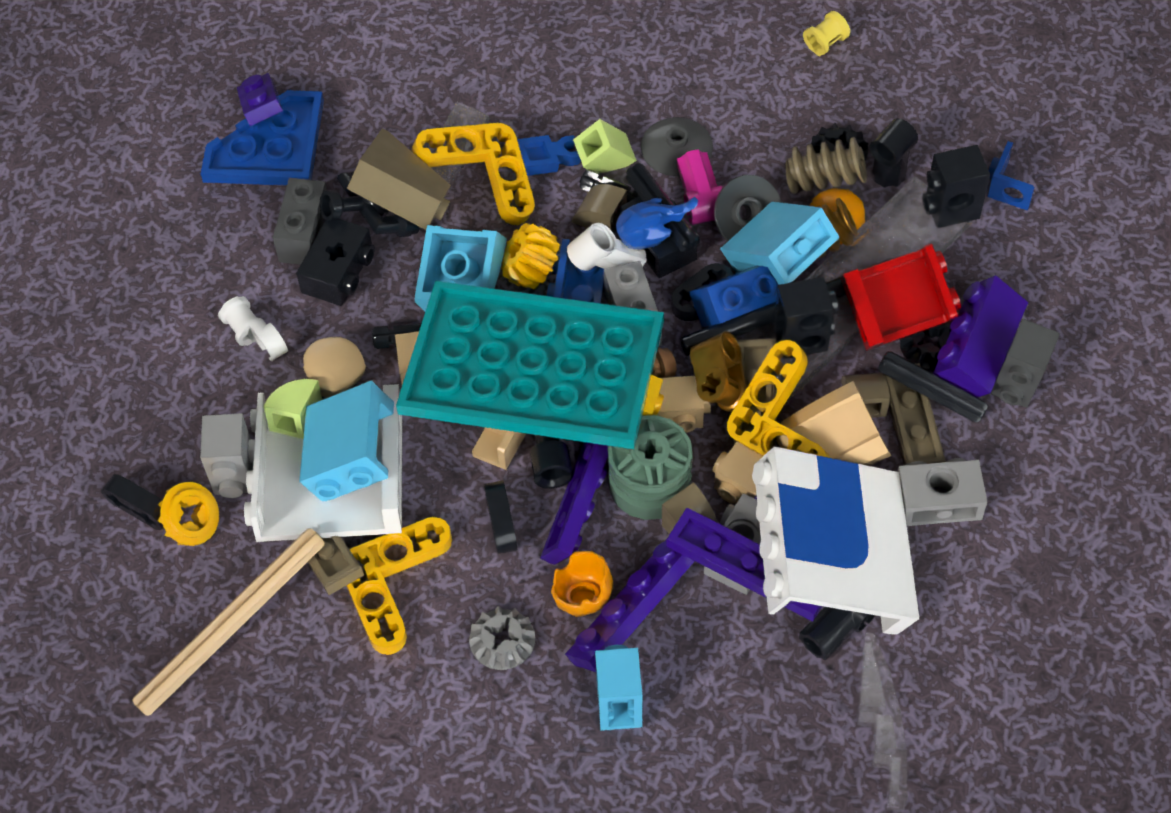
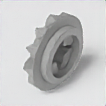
[469,606,535,670]

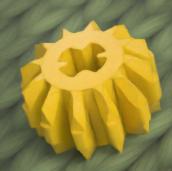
[501,223,560,289]

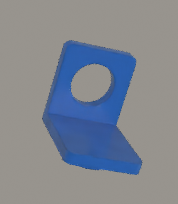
[988,141,1035,211]

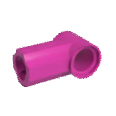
[676,149,722,225]

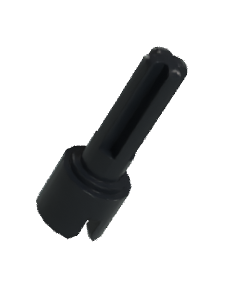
[530,435,572,489]

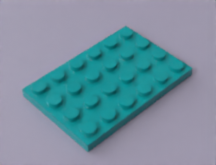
[396,281,664,449]

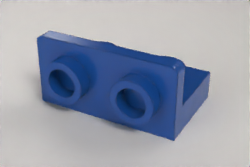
[547,239,604,304]

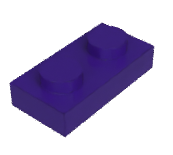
[237,73,283,126]

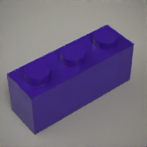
[933,275,1028,398]

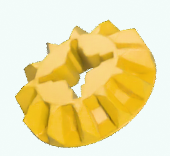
[157,482,219,546]

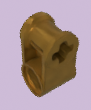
[690,331,747,412]

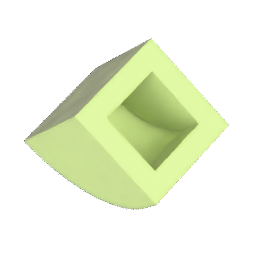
[573,119,637,173]
[263,379,322,439]

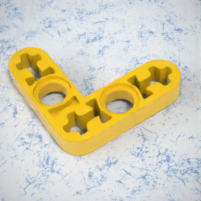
[412,123,535,225]
[727,340,830,458]
[346,517,452,655]

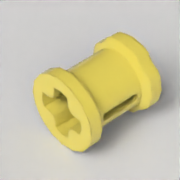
[803,11,850,56]

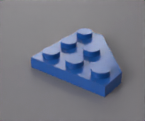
[201,90,324,185]

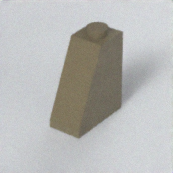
[347,128,451,230]

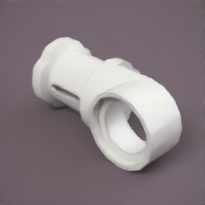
[218,296,288,361]

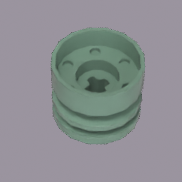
[608,415,693,520]

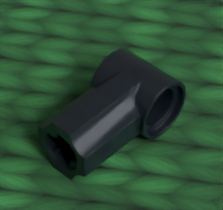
[869,118,918,188]
[799,607,876,661]

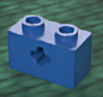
[689,265,779,327]

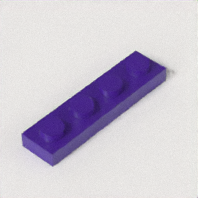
[540,442,608,565]
[666,508,822,622]
[565,540,695,672]

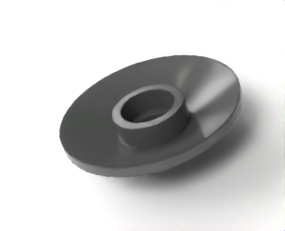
[641,117,713,176]
[714,175,782,242]

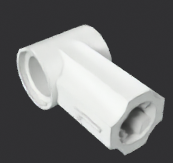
[567,223,647,271]

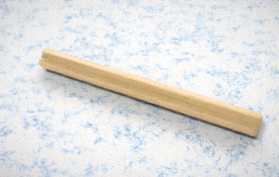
[132,528,325,716]

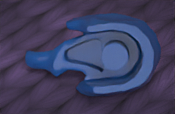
[616,197,698,249]

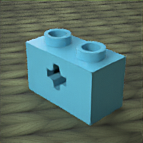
[595,645,642,731]

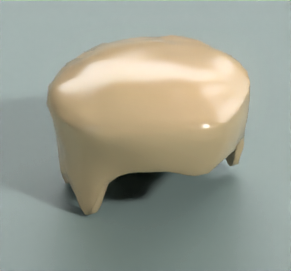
[303,337,366,398]

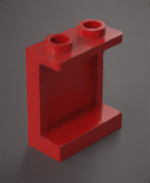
[840,243,961,351]

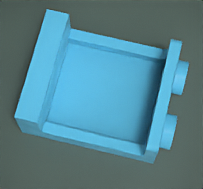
[720,202,840,285]
[299,380,394,501]

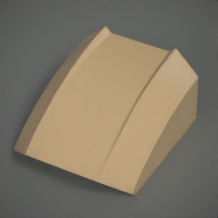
[776,381,891,466]

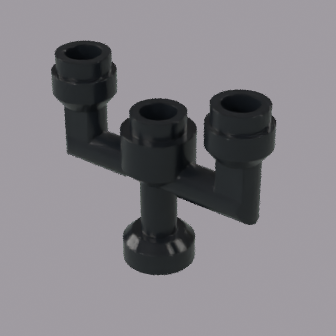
[320,172,420,237]

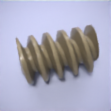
[785,137,867,194]

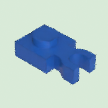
[517,135,581,176]

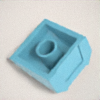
[414,225,507,311]

